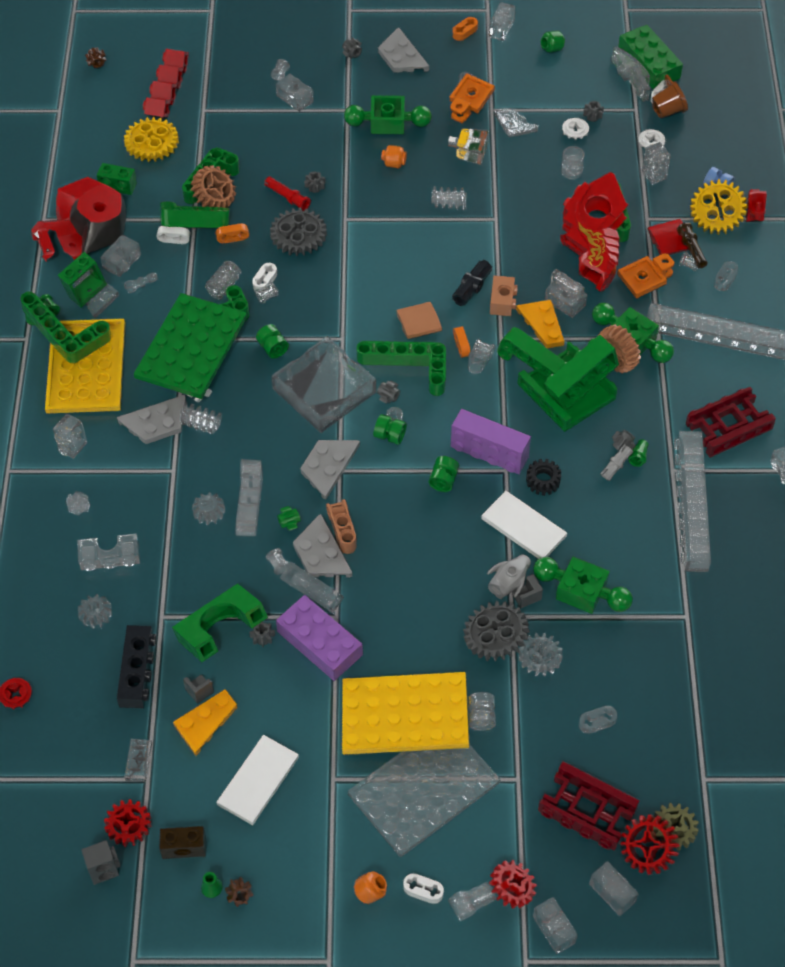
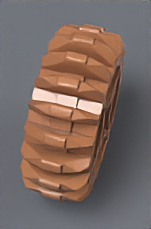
[191,165,236,208]
[598,324,641,373]

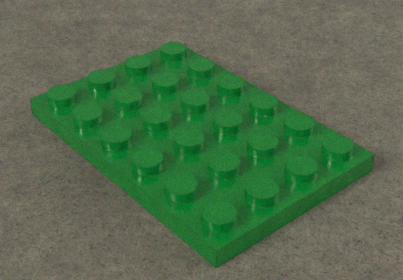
[134,293,247,399]

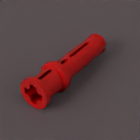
[264,176,311,211]

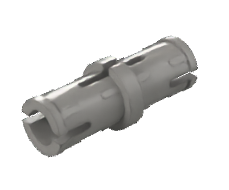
[600,444,633,481]

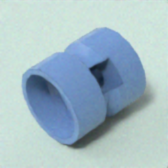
[703,167,735,197]

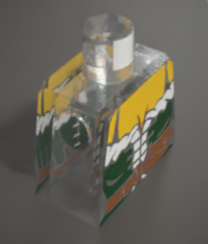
[448,129,489,165]

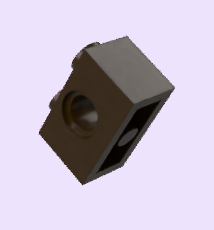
[160,826,206,859]

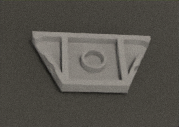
[378,28,429,72]
[117,395,186,444]
[300,440,360,500]
[293,514,352,577]

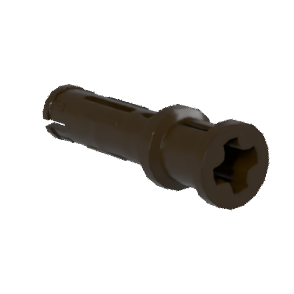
[677,222,708,269]

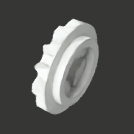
[562,118,589,140]
[638,129,665,152]

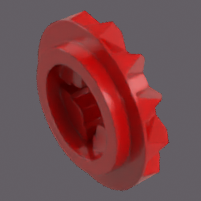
[0,678,32,710]

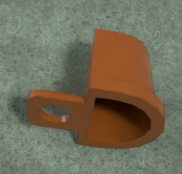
[652,74,688,118]

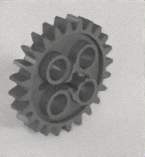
[270,208,327,256]
[463,601,530,661]

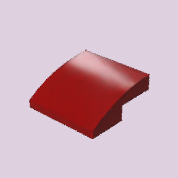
[647,219,689,255]

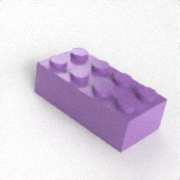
[451,409,531,474]
[276,595,363,681]

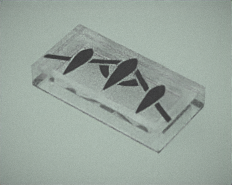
[124,739,152,782]

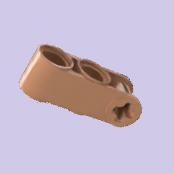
[326,499,357,554]

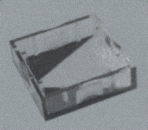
[271,336,377,433]

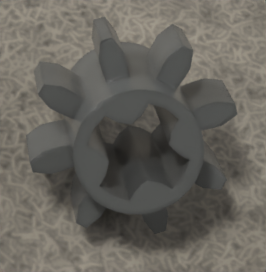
[342,37,362,59]
[583,101,604,122]
[304,171,325,193]
[377,380,400,404]
[612,429,635,451]
[249,621,275,647]

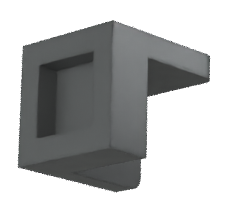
[512,574,543,609]
[183,675,214,704]

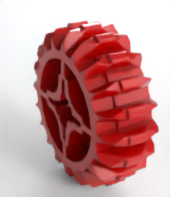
[620,814,680,875]

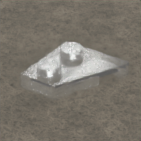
[494,108,538,137]

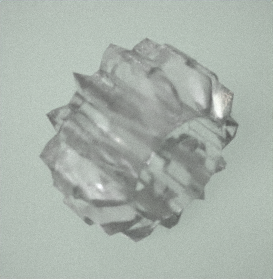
[192,492,225,525]
[78,594,112,629]

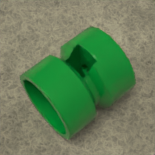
[256,324,289,359]
[373,414,407,445]
[428,456,459,492]

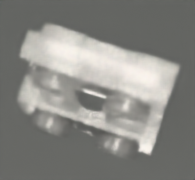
[545,269,587,318]

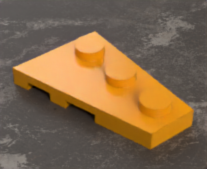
[516,300,565,348]
[173,689,237,756]

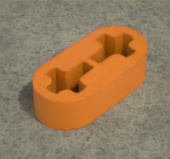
[452,17,478,41]
[215,223,249,243]
[453,326,471,358]

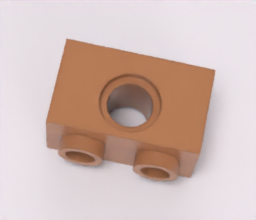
[490,276,518,316]

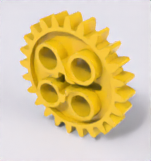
[124,117,179,162]
[690,179,747,235]

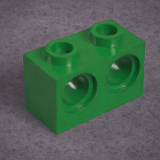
[97,163,137,195]

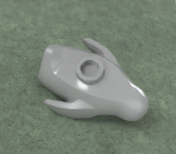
[487,555,531,599]

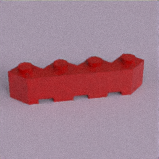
[143,49,189,117]

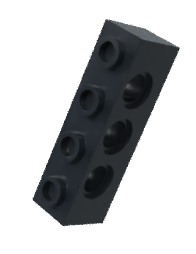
[117,625,156,709]

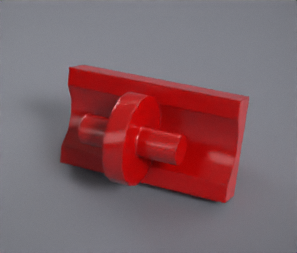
[746,189,767,222]

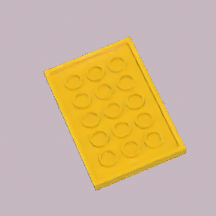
[45,319,125,413]
[342,672,469,755]

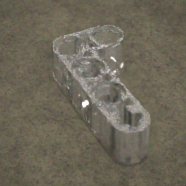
[236,459,263,537]

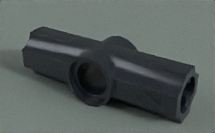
[452,259,492,306]

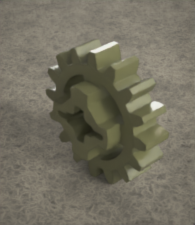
[654,803,699,851]

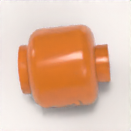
[381,145,407,169]
[354,871,387,904]

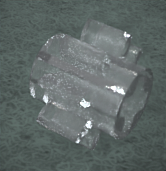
[65,491,91,515]

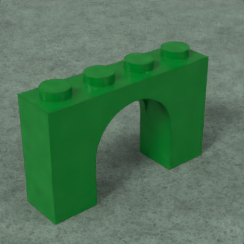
[172,583,268,662]

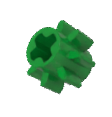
[277,506,301,531]

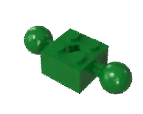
[344,95,432,134]
[592,302,674,363]
[533,557,633,614]

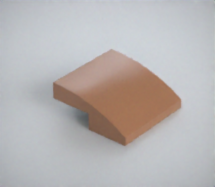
[396,302,442,339]

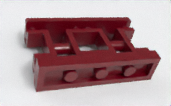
[686,387,776,458]
[538,761,640,851]

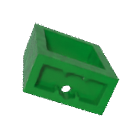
[58,252,107,308]

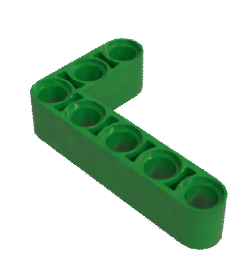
[20,291,111,363]
[356,341,446,396]

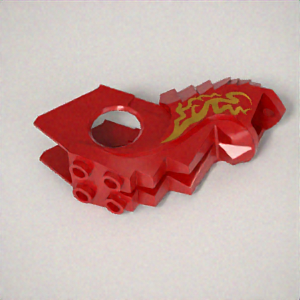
[562,172,629,292]

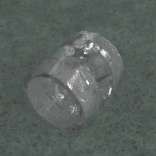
[561,146,585,179]
[468,692,496,730]

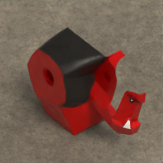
[31,177,126,262]

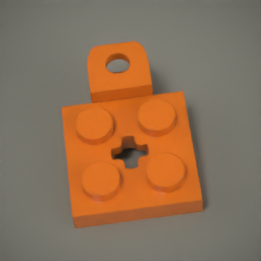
[449,73,495,123]
[617,254,674,298]

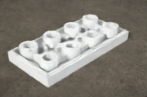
[482,491,567,559]
[217,735,299,825]

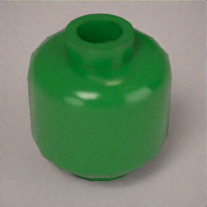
[540,30,565,53]

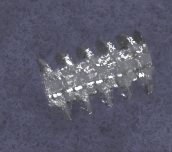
[431,186,467,210]
[206,261,241,300]
[180,402,222,434]

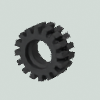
[526,459,561,496]

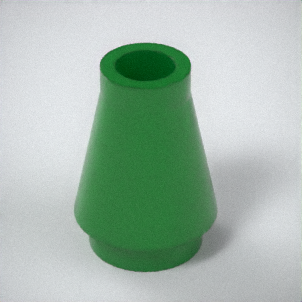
[628,439,649,467]
[201,872,223,898]

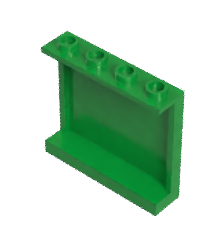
[517,341,617,432]

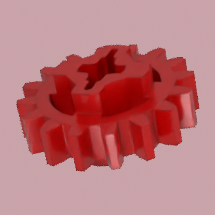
[104,799,152,847]
[489,860,536,909]

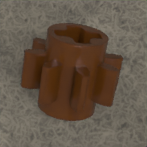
[85,47,107,68]
[225,877,253,907]

